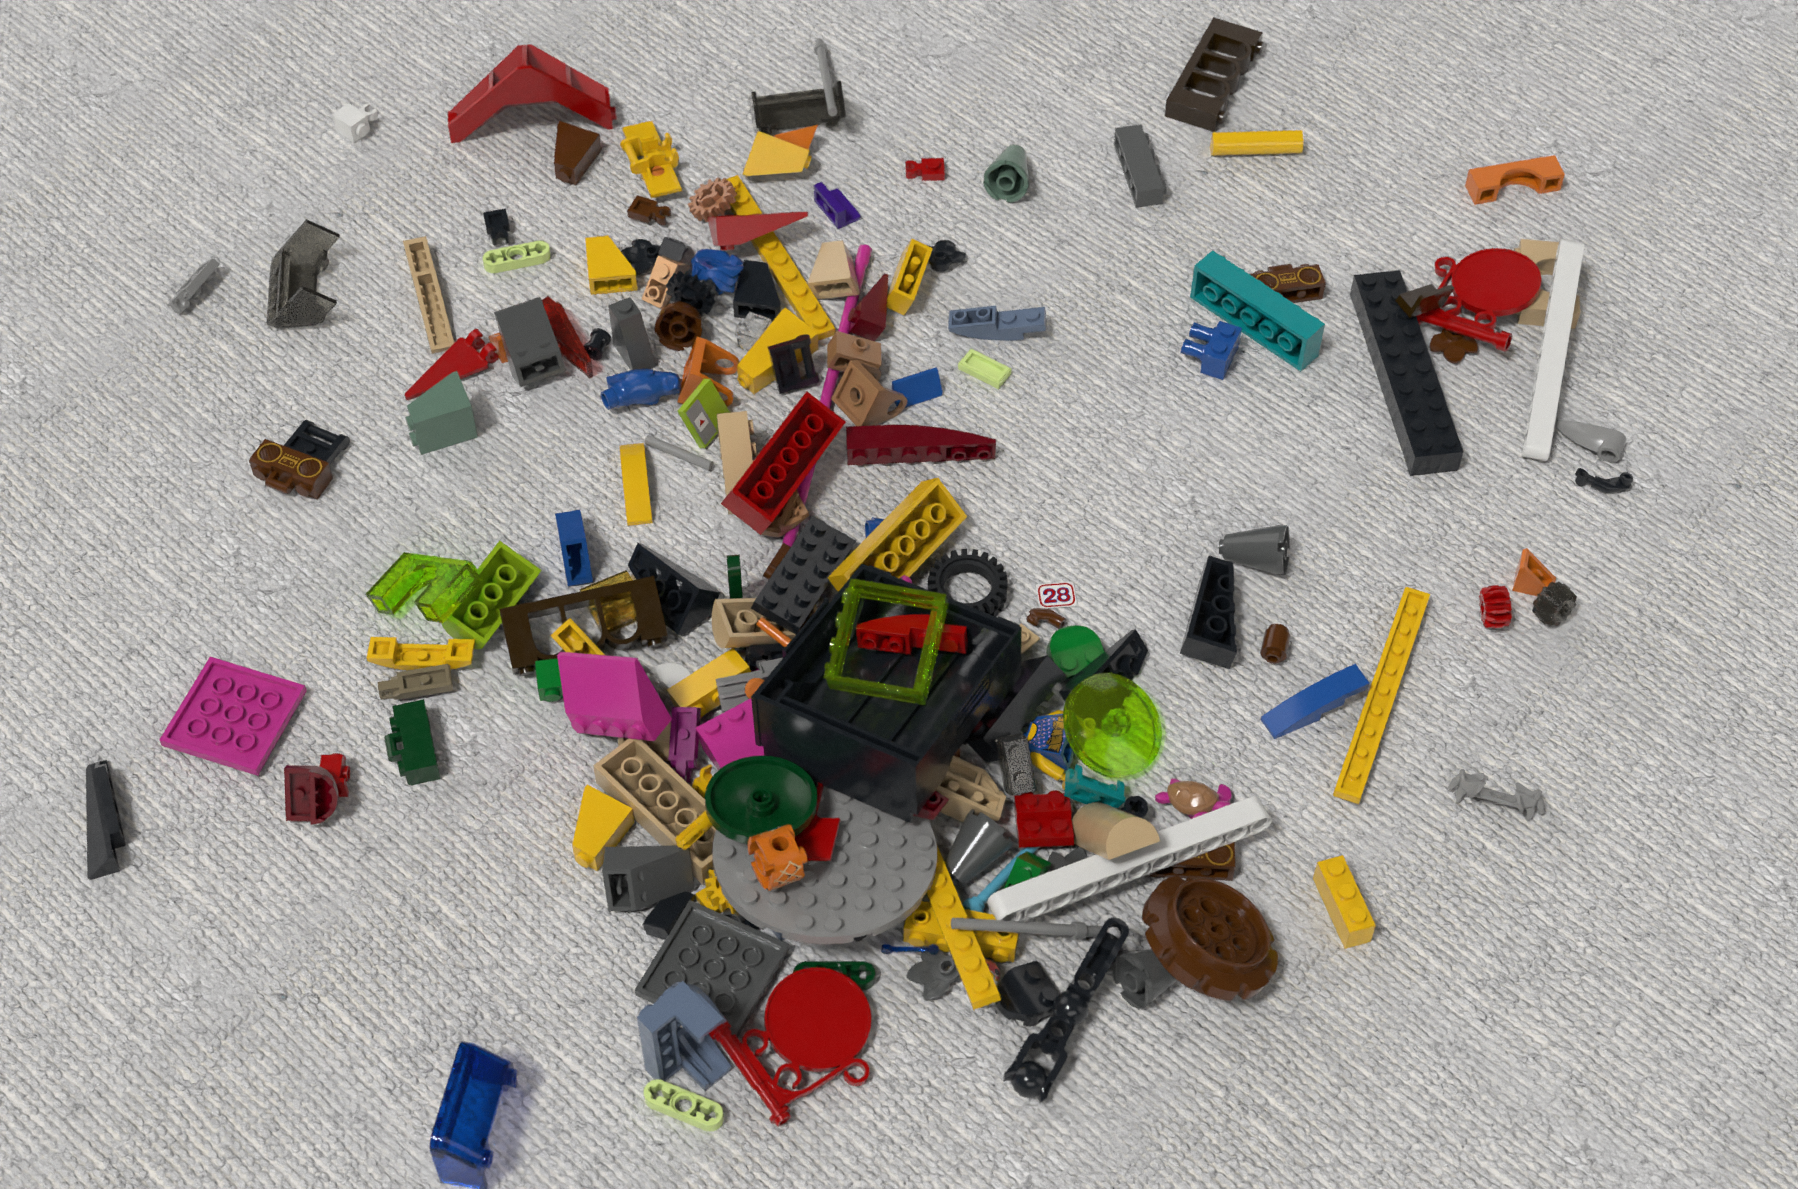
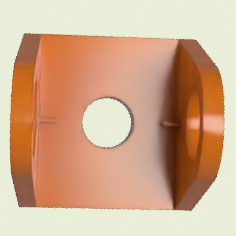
[677,337,740,407]

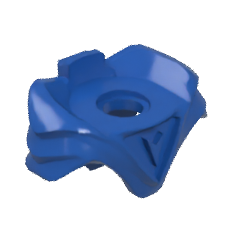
[691,249,744,295]

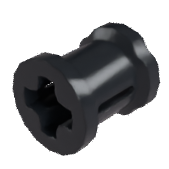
[582,328,611,360]
[1121,796,1148,818]

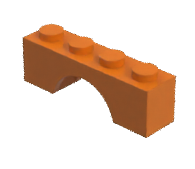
[1465,155,1565,205]

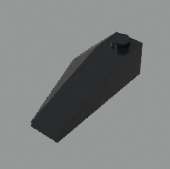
[628,543,721,635]

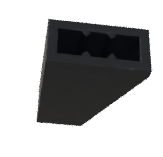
[733,260,781,322]

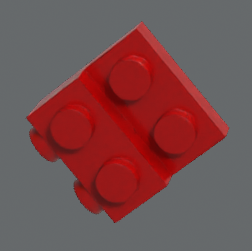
[1014,790,1074,848]

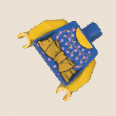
[1015,710,1095,791]

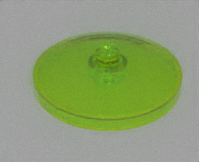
[1063,673,1162,778]

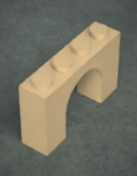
[1514,239,1580,329]

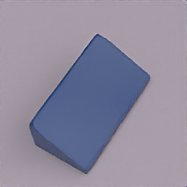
[892,367,942,408]

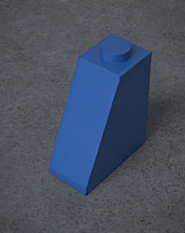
[555,510,593,586]

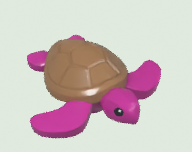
[1155,778,1232,819]

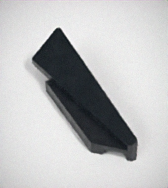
[86,759,126,880]

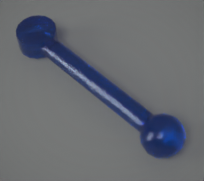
[881,944,939,955]

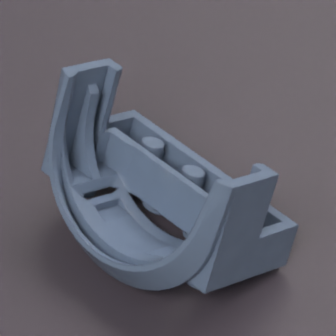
[637,981,731,1091]

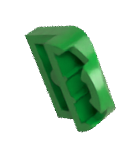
[1046,625,1104,679]

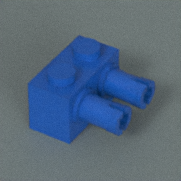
[1181,321,1242,380]

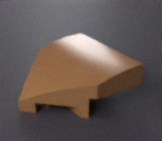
[758,490,809,537]

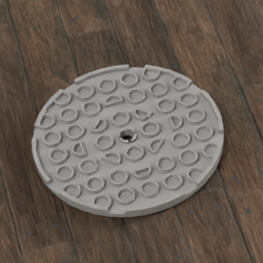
[712,781,937,944]

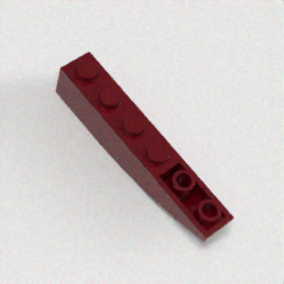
[846,424,996,465]

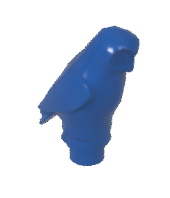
[600,368,682,410]

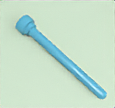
[962,847,1039,912]

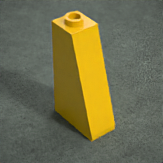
[737,308,818,394]

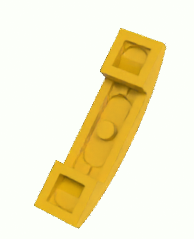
[619,443,652,526]
[366,637,475,670]

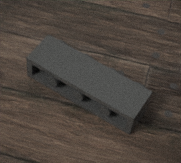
[1114,124,1167,208]

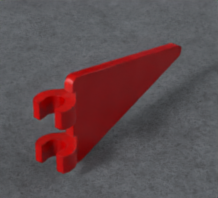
[404,329,499,400]

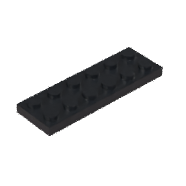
[751,515,856,634]

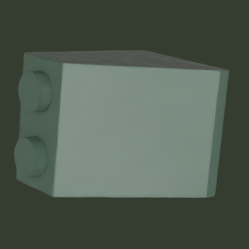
[405,371,478,455]

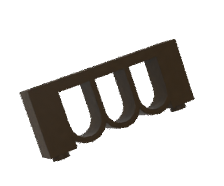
[1165,17,1264,132]
[499,576,668,676]

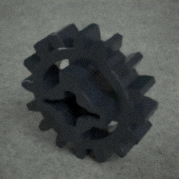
[666,271,716,317]

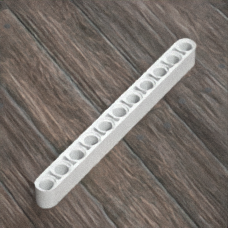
[1522,239,1585,461]
[987,796,1272,922]

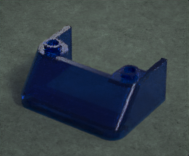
[430,1041,518,1189]

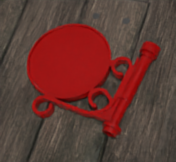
[1416,248,1541,352]
[708,967,871,1127]

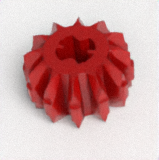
[1479,585,1512,629]

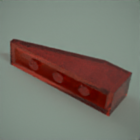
[542,296,593,379]

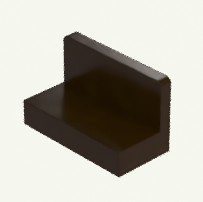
[1395,284,1455,318]

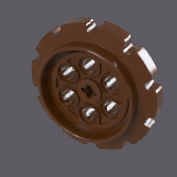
[1142,875,1278,1001]

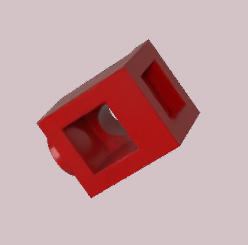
[319,753,350,797]

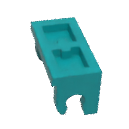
[1064,764,1125,808]

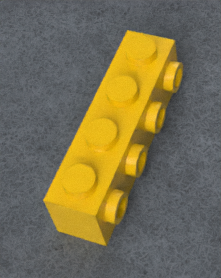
[903,901,1020,963]

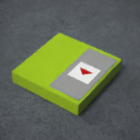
[677,378,730,448]

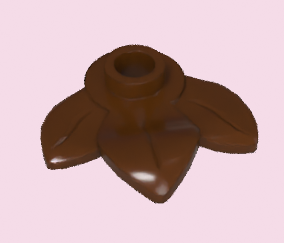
[1429,328,1478,364]

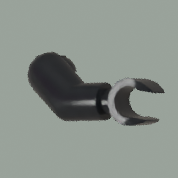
[1575,468,1633,494]

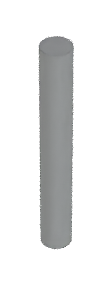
[645,435,713,471]

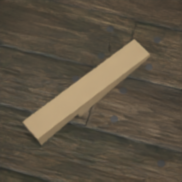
[403,236,454,354]

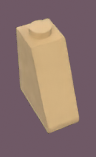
[808,240,860,299]

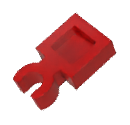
[905,158,945,181]

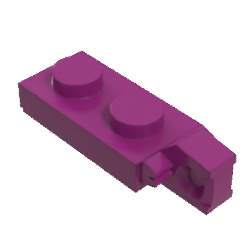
[668,707,701,783]

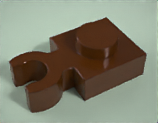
[627,195,671,225]

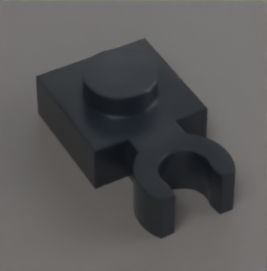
[483,208,510,246]

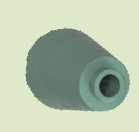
[983,145,1029,202]

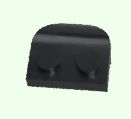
[996,960,1059,1026]

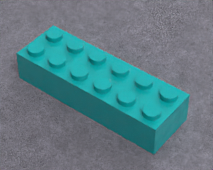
[1190,250,1325,372]

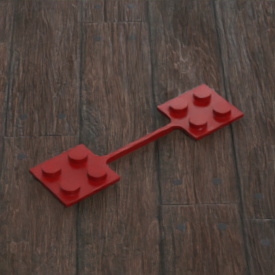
[795,783,840,861]

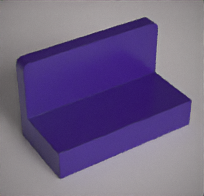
[814,182,861,229]

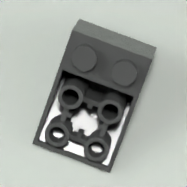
[494,297,566,387]
[602,845,694,911]

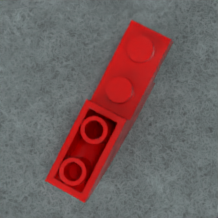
[856,614,968,654]

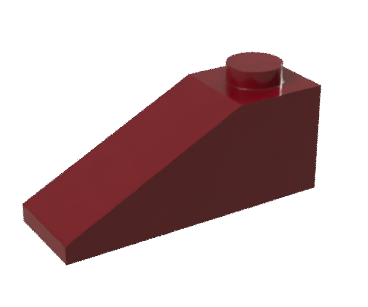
[848,273,888,341]

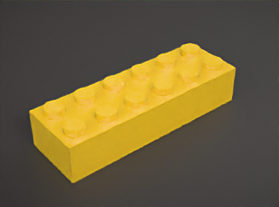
[828,477,967,592]

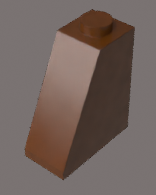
[554,121,602,185]

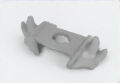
[1448,769,1544,821]

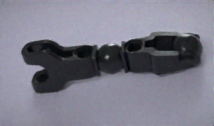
[1003,917,1129,1103]

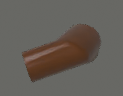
[1026,608,1067,629]

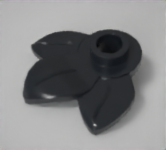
[621,239,661,275]
[927,240,966,272]

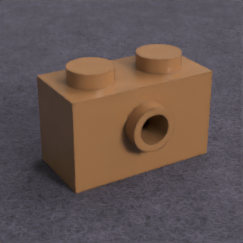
[827,331,881,377]

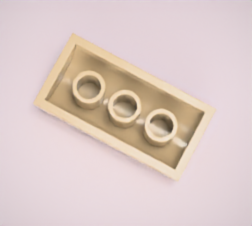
[712,598,818,648]
[1072,802,1160,860]

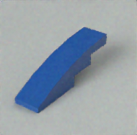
[1261,664,1370,739]

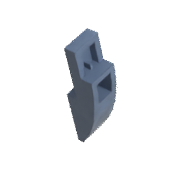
[948,305,1046,341]

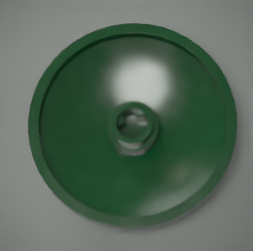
[705,756,817,844]

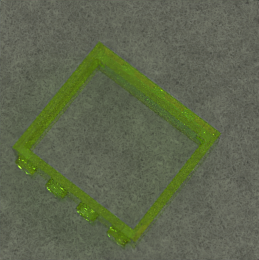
[824,578,949,705]

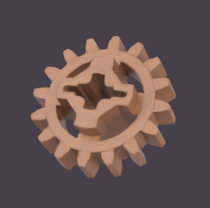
[688,177,737,222]

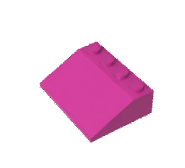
[557,652,672,741]
[695,698,764,770]

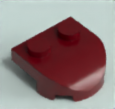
[284,765,339,825]

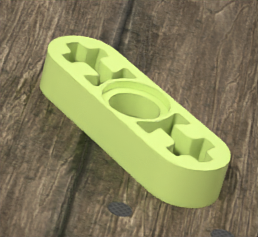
[482,241,551,273]
[644,1080,724,1132]

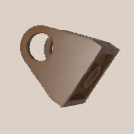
[831,360,907,426]

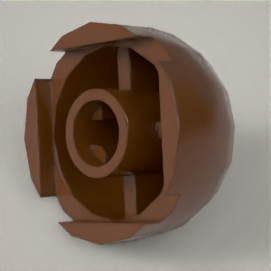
[654,302,703,351]

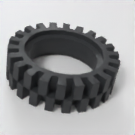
[928,548,1008,617]

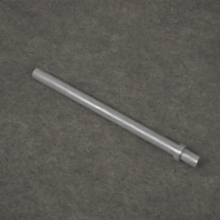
[814,38,837,116]

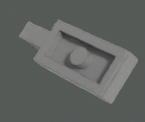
[168,258,220,314]

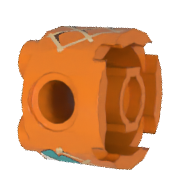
[748,824,807,891]

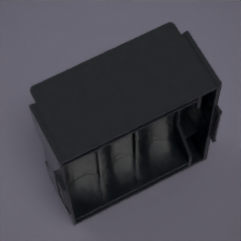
[751,564,1022,822]

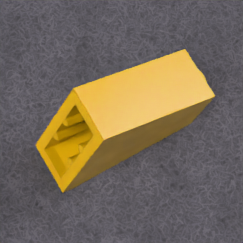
[742,131,812,176]
[585,236,638,295]
[572,784,635,871]

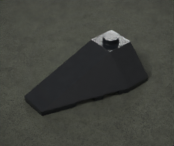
[1059,629,1148,732]

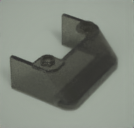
[748,81,846,135]
[266,219,340,329]

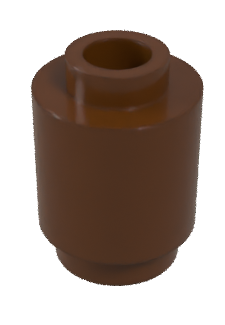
[1260,624,1290,664]

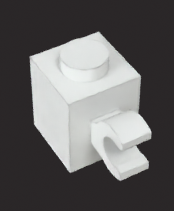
[332,103,378,143]

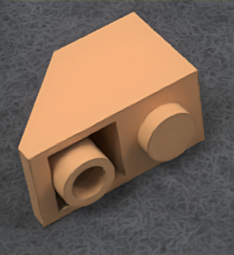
[642,256,690,309]

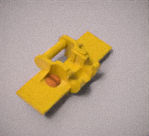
[620,121,682,198]

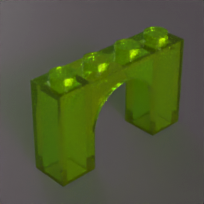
[365,552,482,623]

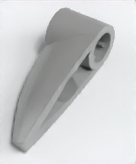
[1556,420,1626,463]

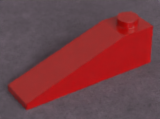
[708,211,808,250]

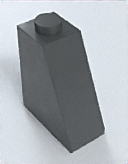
[608,297,656,370]

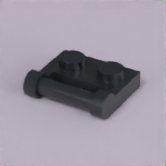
[767,334,820,394]
[283,420,350,465]

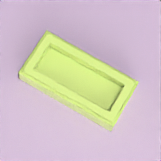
[958,349,1012,389]

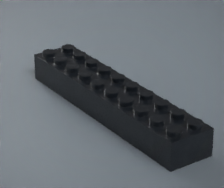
[1350,270,1463,476]

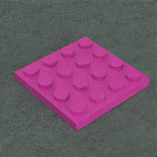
[159,657,307,776]

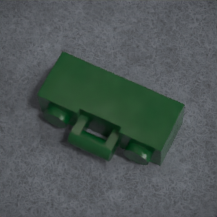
[384,699,441,785]

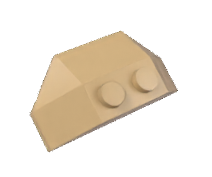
[936,756,1006,822]

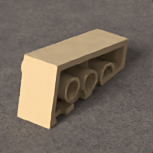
[717,411,757,515]

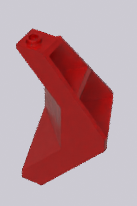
[448,44,616,143]

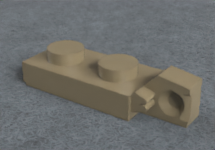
[377,664,454,700]

